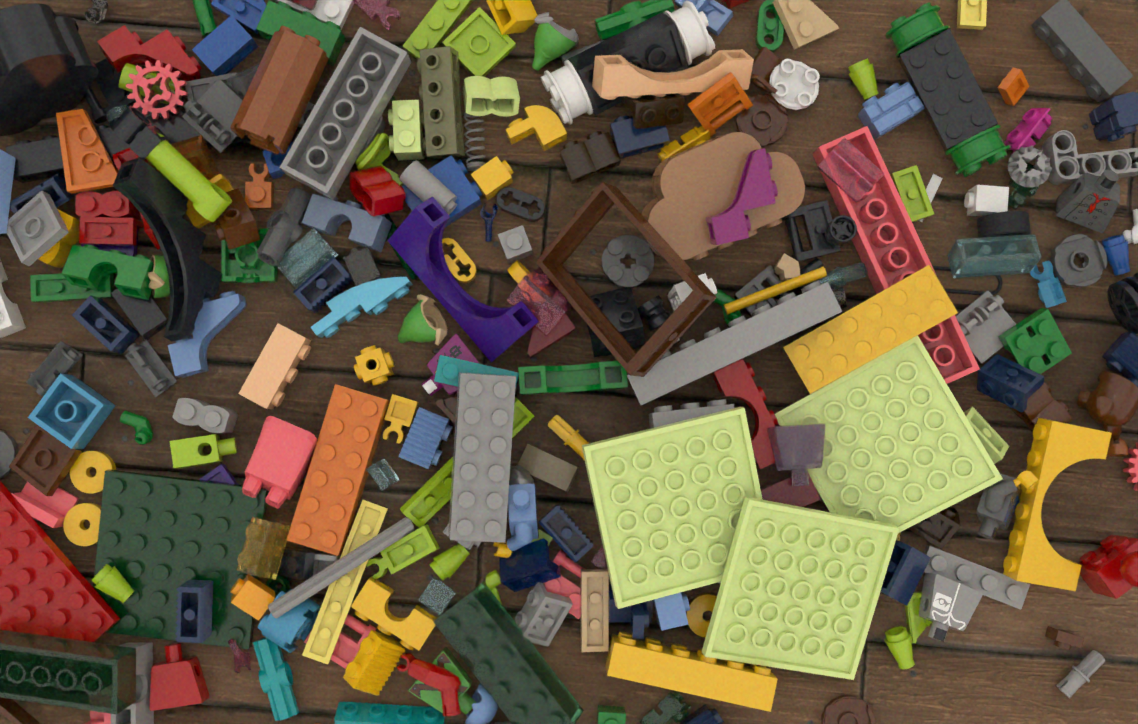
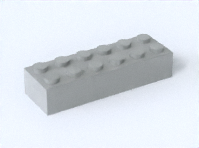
[279,27,411,200]
[448,372,516,542]

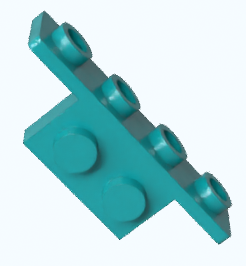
[334,701,445,724]

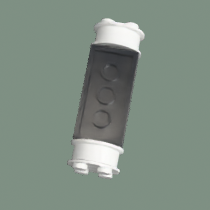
[541,1,715,125]

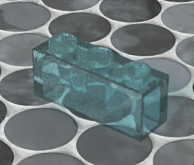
[947,234,1041,278]

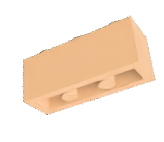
[238,323,311,410]

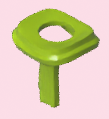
[355,132,403,186]

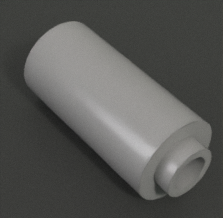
[399,160,457,215]

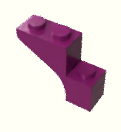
[706,148,778,245]

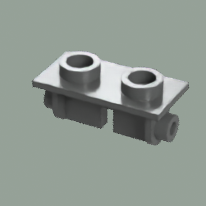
[125,339,178,397]
[26,341,83,397]

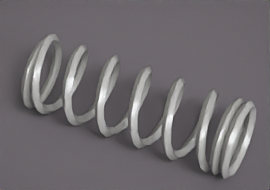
[464,112,486,171]

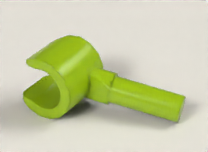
[485,570,503,610]

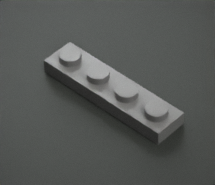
[924,545,1030,610]

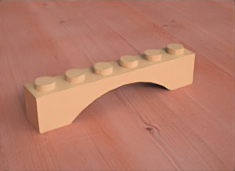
[592,49,754,100]

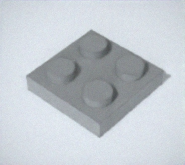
[7,191,69,266]

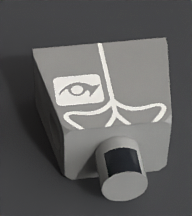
[919,573,983,642]

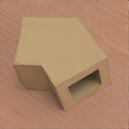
[774,253,801,282]

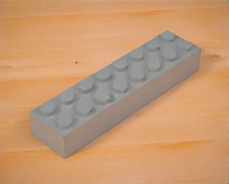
[627,280,842,405]

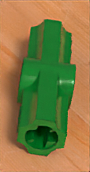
[594,0,675,41]

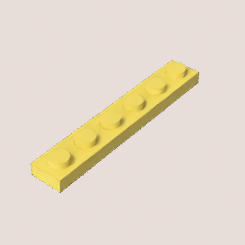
[302,500,388,664]

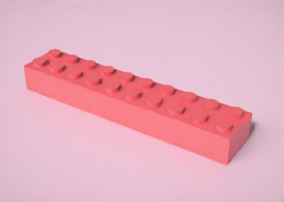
[812,126,980,384]

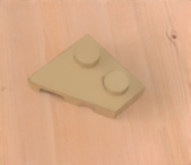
[773,0,839,50]

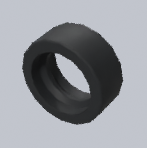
[977,211,1031,242]

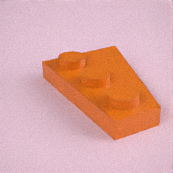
[56,109,118,194]

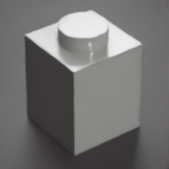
[498,225,533,264]

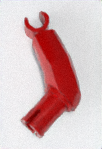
[397,653,461,717]

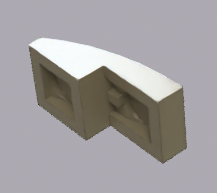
[517,444,579,492]

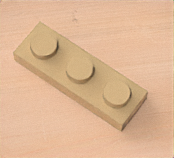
[581,569,609,652]

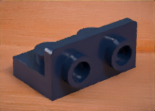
[977,354,1044,412]

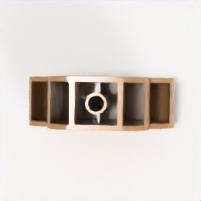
[641,132,805,261]

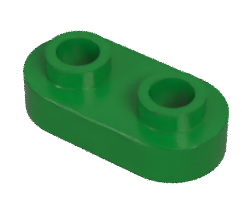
[756,0,784,52]

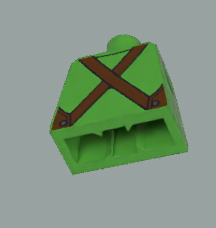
[408,647,477,715]

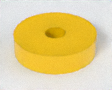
[70,451,116,494]
[63,503,101,546]
[686,593,717,638]

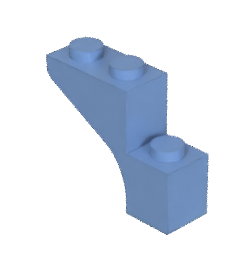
[168,291,246,378]

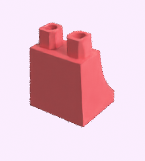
[242,416,317,509]

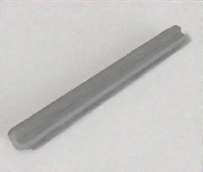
[268,517,414,618]

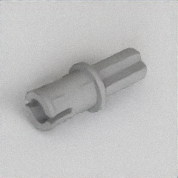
[1056,650,1105,699]

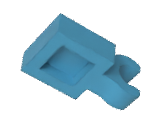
[1029,260,1067,308]

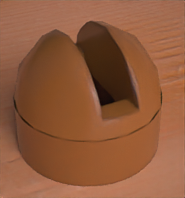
[1107,438,1128,457]

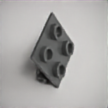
[182,79,243,153]

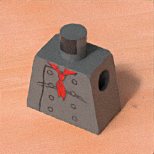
[1056,170,1120,233]

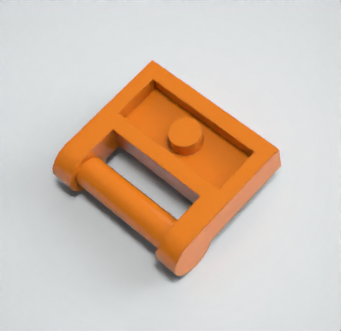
[687,72,753,137]

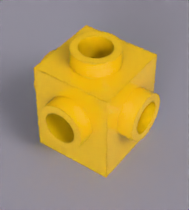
[354,345,395,386]

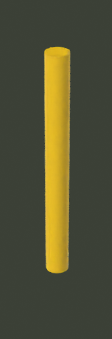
[724,267,827,315]

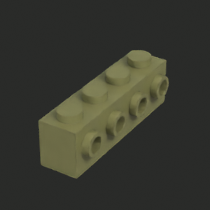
[417,46,465,159]

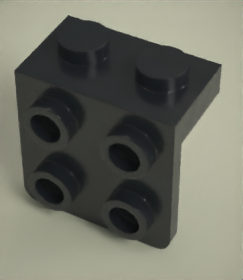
[586,288,645,358]

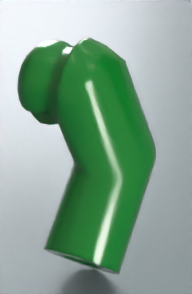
[713,289,741,324]
[120,410,154,445]

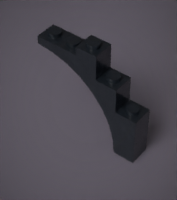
[113,157,222,342]

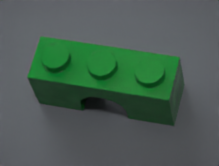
[62,244,154,300]

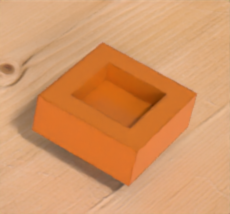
[997,67,1029,106]

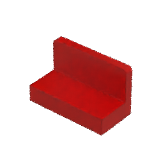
[79,217,144,246]

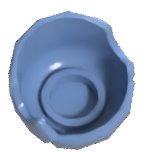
[465,683,498,724]

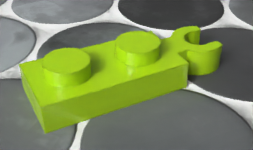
[367,525,440,579]

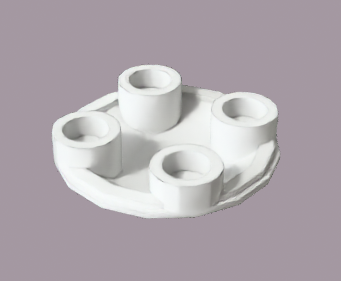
[769,59,820,110]

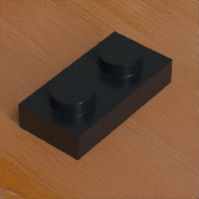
[273,547,315,581]

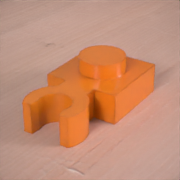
[245,163,274,210]

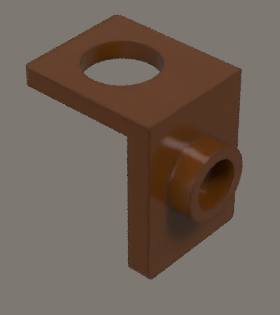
[750,47,782,94]

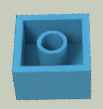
[28,373,116,449]

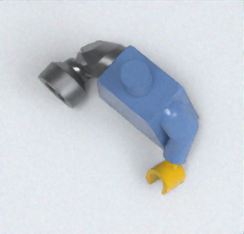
[493,465,539,558]

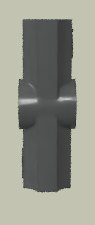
[256,188,311,266]

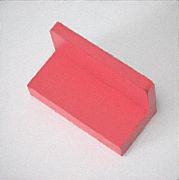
[11,482,79,528]

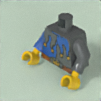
[976,471,1039,540]

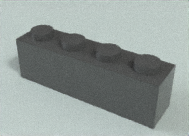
[1031,0,1133,103]

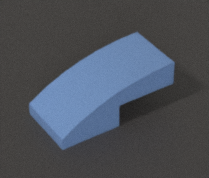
[674,0,733,36]

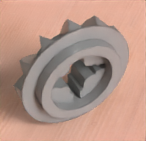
[1008,145,1052,187]

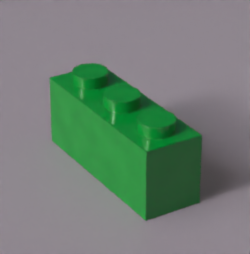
[256,1,346,67]

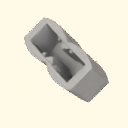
[173,398,238,433]

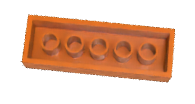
[286,384,390,556]

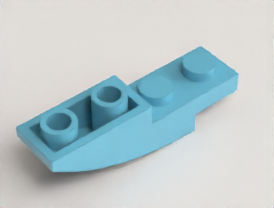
[311,277,413,338]

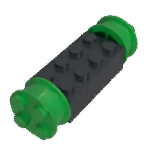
[885,2,1011,177]

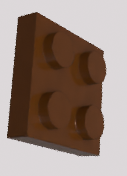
[9,425,82,496]

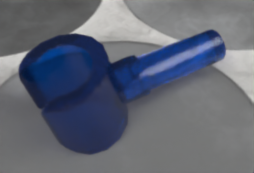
[480,203,498,242]

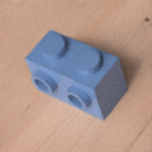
[653,592,690,631]

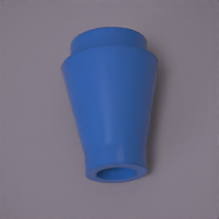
[1101,234,1131,275]

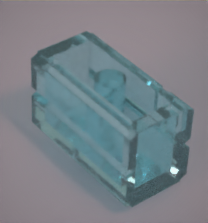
[276,228,338,288]

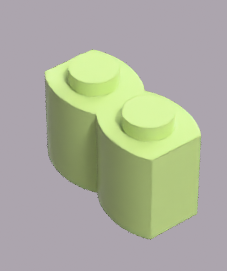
[463,76,520,117]

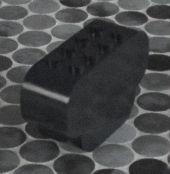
[0,3,98,136]

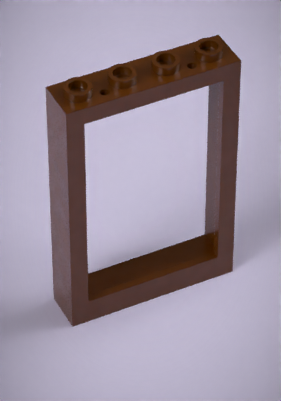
[536,182,716,377]

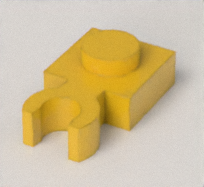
[383,394,419,444]

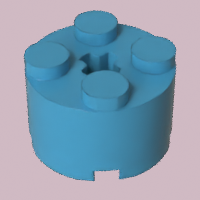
[258,589,321,653]

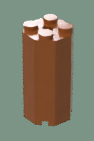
[230,26,329,154]

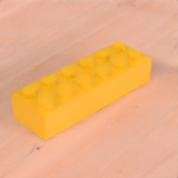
[783,265,958,394]
[605,631,778,712]

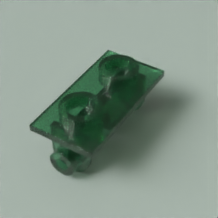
[639,691,691,724]

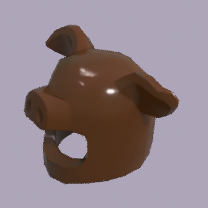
[1077,370,1138,441]

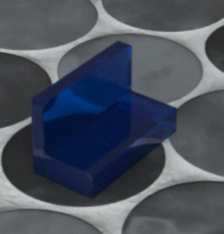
[499,538,561,592]

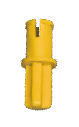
[548,415,589,461]

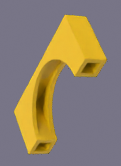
[1003,418,1112,591]

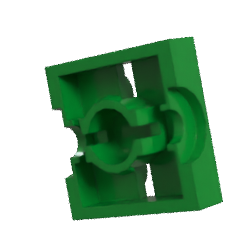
[221,228,278,283]
[998,308,1072,374]

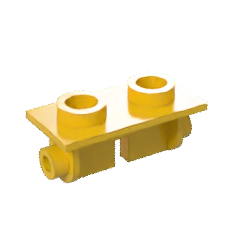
[657,126,711,161]

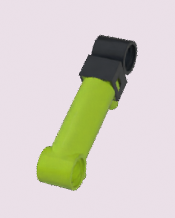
[111,106,232,222]

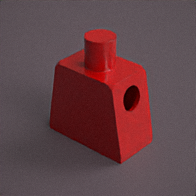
[150,643,210,711]

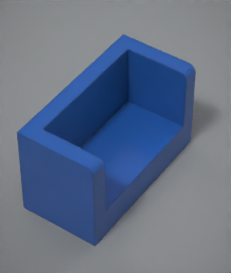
[192,15,259,76]

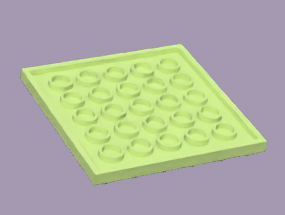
[775,335,1003,533]
[582,407,762,609]
[702,496,899,680]

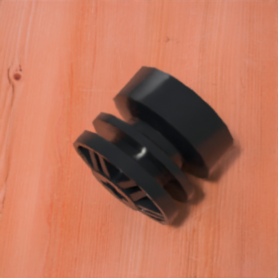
[1107,273,1138,334]

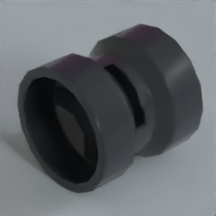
[824,215,857,246]
[638,295,671,331]

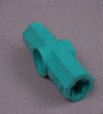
[253,637,299,721]

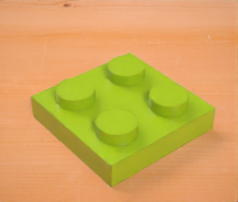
[442,7,516,77]

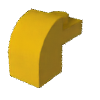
[506,105,567,151]

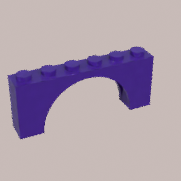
[387,196,539,362]

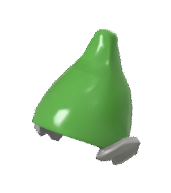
[532,12,579,71]

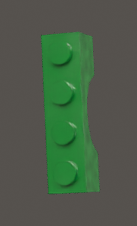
[518,361,628,395]

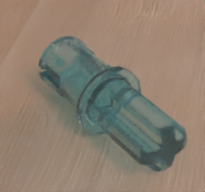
[814,262,868,287]

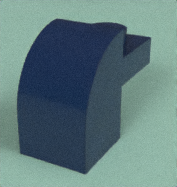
[609,584,653,639]

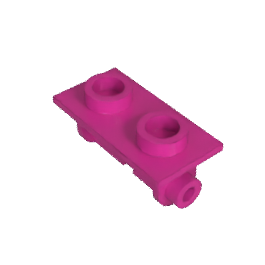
[1004,108,1052,154]

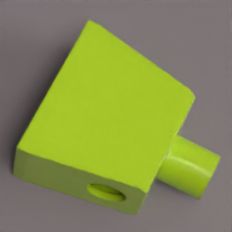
[170,434,237,469]

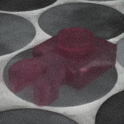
[353,0,401,30]

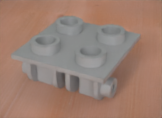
[956,290,1016,364]

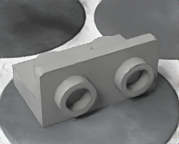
[514,582,573,647]

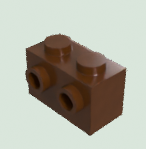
[210,188,260,250]

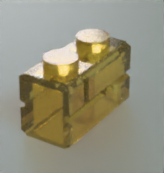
[237,517,291,580]

